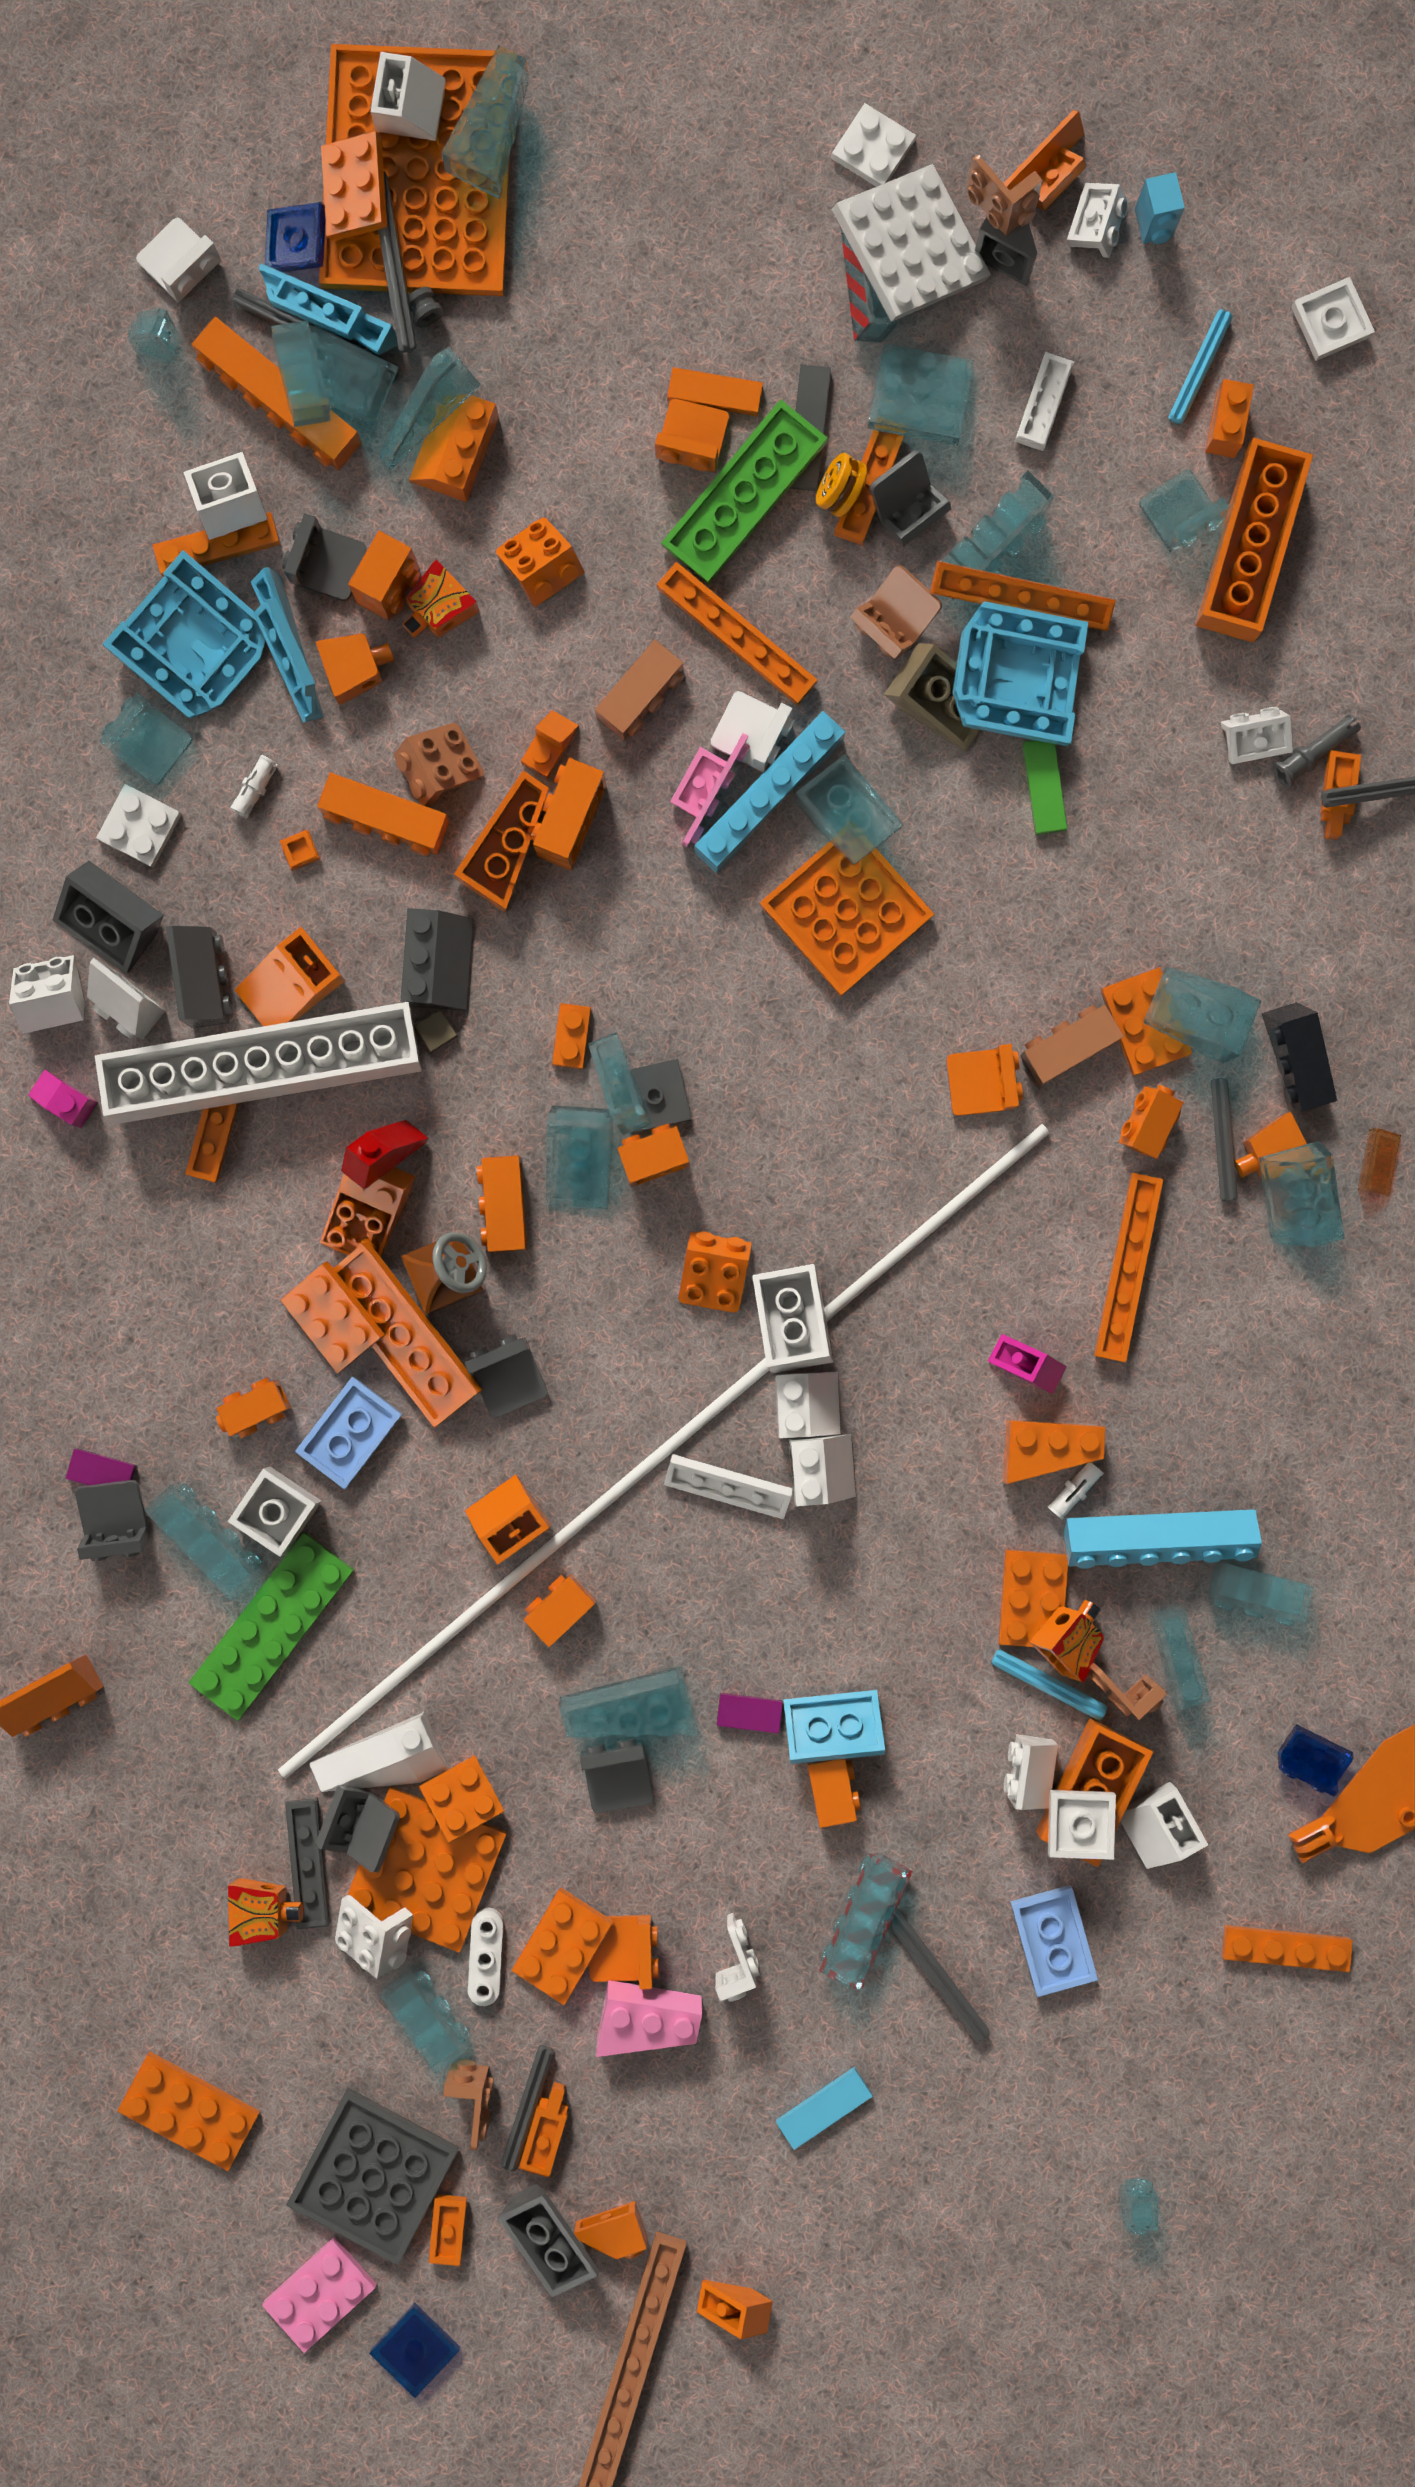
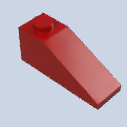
[341,1120,429,1190]

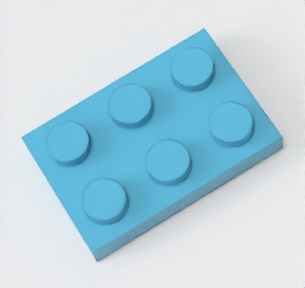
[783,1690,885,1764]

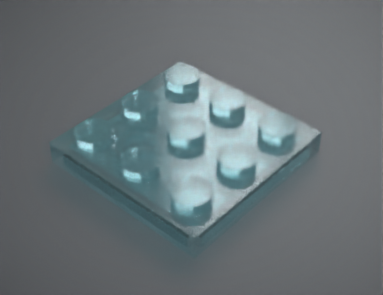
[867,343,974,446]

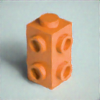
[1118,1085,1184,1159]
[216,1377,292,1439]

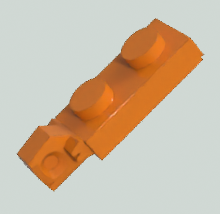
[1320,750,1361,840]
[519,2082,568,2178]

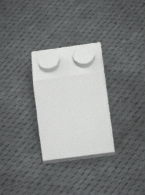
[87,958,166,1040]

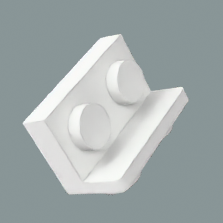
[1067,183,1128,258]
[1221,707,1293,764]

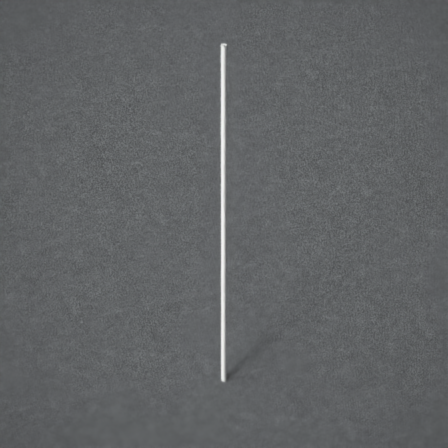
[278,1124,1050,1779]

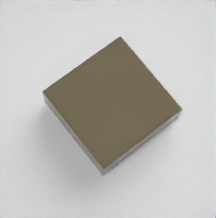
[414,1009,458,1053]

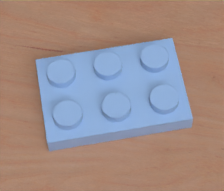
[295,1376,403,1490]
[1010,1885,1098,1997]

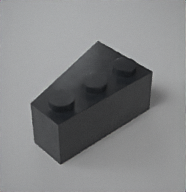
[1261,1002,1338,1112]

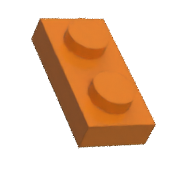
[552,1003,591,1069]
[428,2194,467,2266]

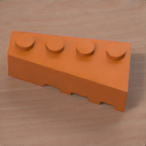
[454,770,549,913]

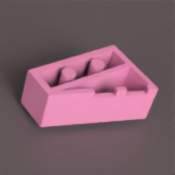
[596,1980,702,2057]

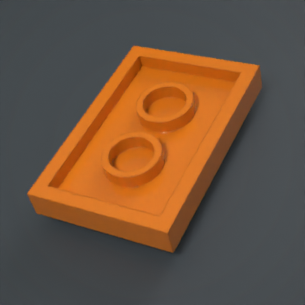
[321,131,387,241]
[1100,967,1193,1076]
[280,1261,385,1374]
[998,1549,1068,1647]
[511,1887,614,2005]

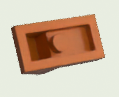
[521,710,579,779]

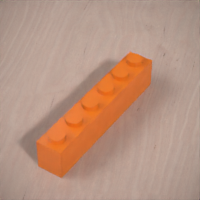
[191,316,362,471]

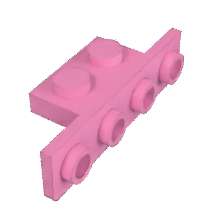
[670,733,750,848]

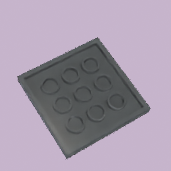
[286,2087,459,2265]

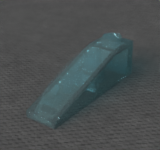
[378,346,481,471]

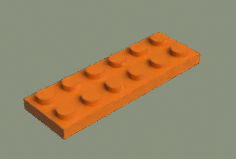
[333,1241,483,1428]

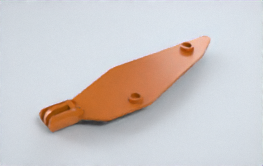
[1288,1724,1415,1863]

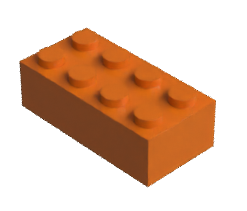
[1036,1718,1153,1867]

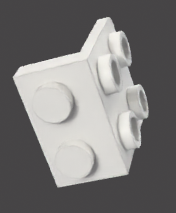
[136,218,221,303]
[711,691,795,773]
[335,1895,413,1979]
[715,1913,760,2002]

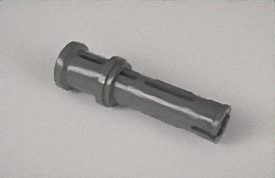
[1273,714,1361,787]

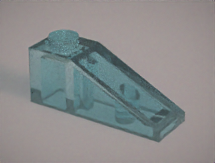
[588,1032,651,1135]

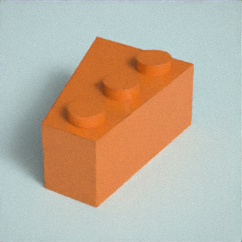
[1003,1420,1106,1484]

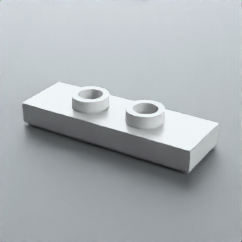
[1014,352,1074,451]

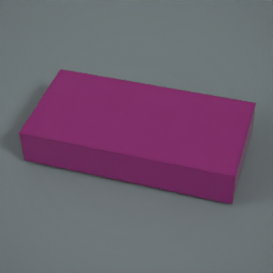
[65,1448,136,1485]
[716,1693,783,1733]

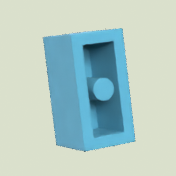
[1135,172,1185,244]

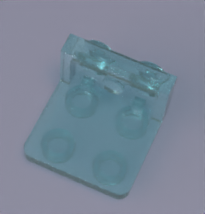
[1139,470,1230,553]
[99,692,193,785]

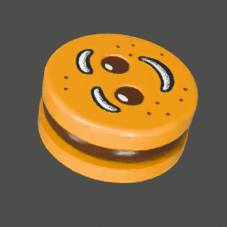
[816,453,867,517]

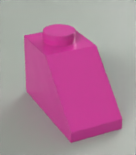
[28,1069,98,1128]
[988,1334,1067,1394]

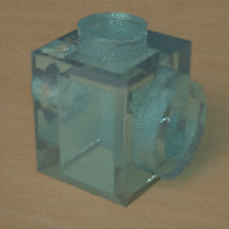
[1120,2178,1159,2235]

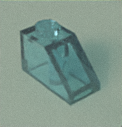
[128,308,181,365]

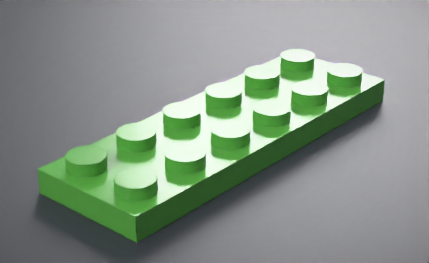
[661,399,828,585]
[188,1532,354,1721]

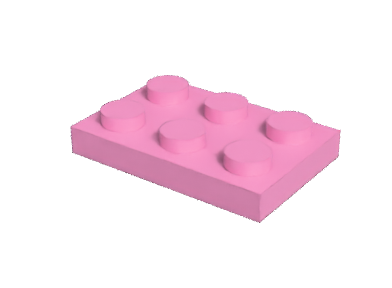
[262,2236,377,2353]

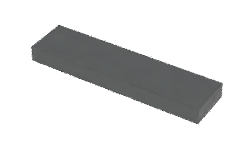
[789,364,831,492]
[285,1798,330,1929]

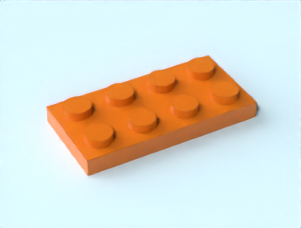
[117,2051,260,2171]

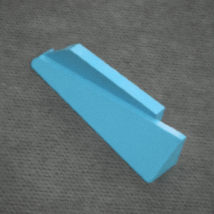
[259,264,398,355]
[251,567,323,723]

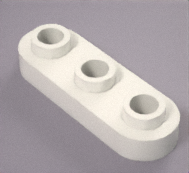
[468,1908,504,2006]

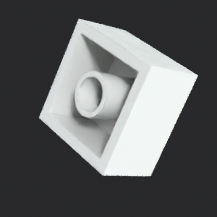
[184,452,268,540]
[228,1467,322,1557]

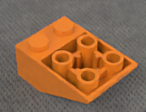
[234,927,346,1026]
[320,1167,416,1257]

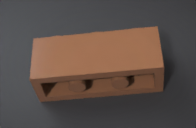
[595,639,684,741]
[1020,1004,1124,1087]

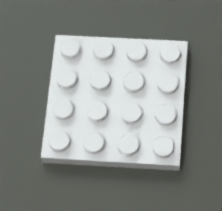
[832,164,991,322]

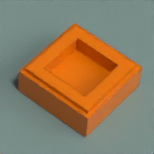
[279,829,321,871]

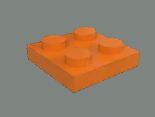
[419,1755,505,1844]

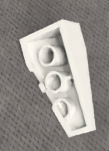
[309,1712,449,1792]

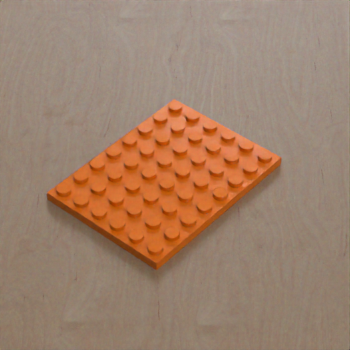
[319,44,515,297]

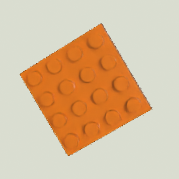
[759,822,934,997]
[347,1786,507,1953]

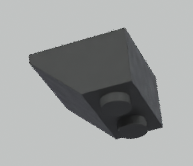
[975,217,1038,286]

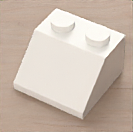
[775,1372,841,1438]

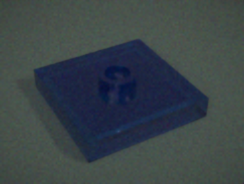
[264,202,326,272]
[369,2302,460,2398]

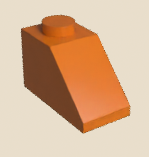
[574,2201,648,2260]
[696,2280,773,2340]

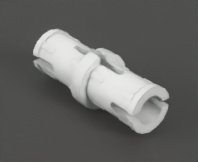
[230,755,278,819]
[1047,1462,1104,1520]

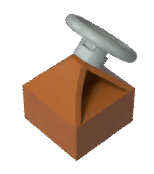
[401,1232,487,1315]

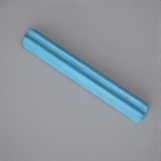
[1168,309,1233,425]
[991,1649,1107,1720]

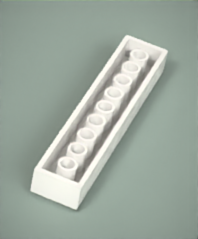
[95,1002,422,1125]

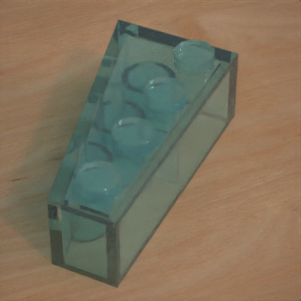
[441,45,529,199]
[933,470,1055,602]
[559,1666,698,1738]

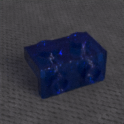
[1278,1724,1354,1797]

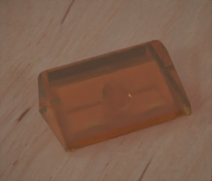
[1357,1128,1401,1196]

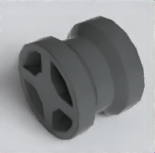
[408,287,444,328]

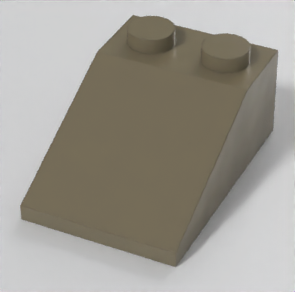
[884,643,980,751]

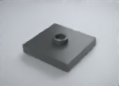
[617,1059,691,1133]

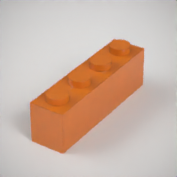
[317,772,450,856]

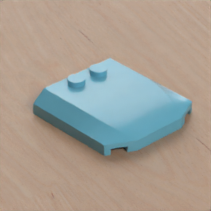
[102,550,266,719]
[953,601,1088,746]

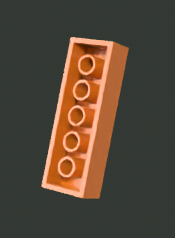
[1195,437,1313,643]

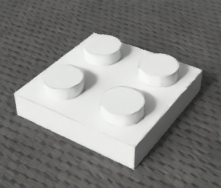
[831,103,916,187]
[1291,277,1375,361]
[96,784,182,868]
[1048,1790,1116,1860]

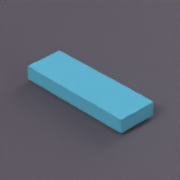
[776,2066,873,2150]

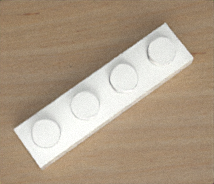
[664,1454,793,1519]

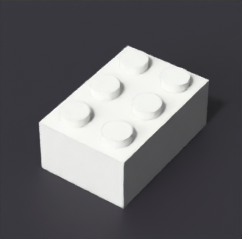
[752,1264,833,1373]

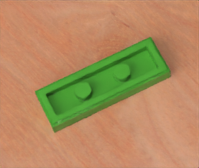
[1022,740,1067,835]

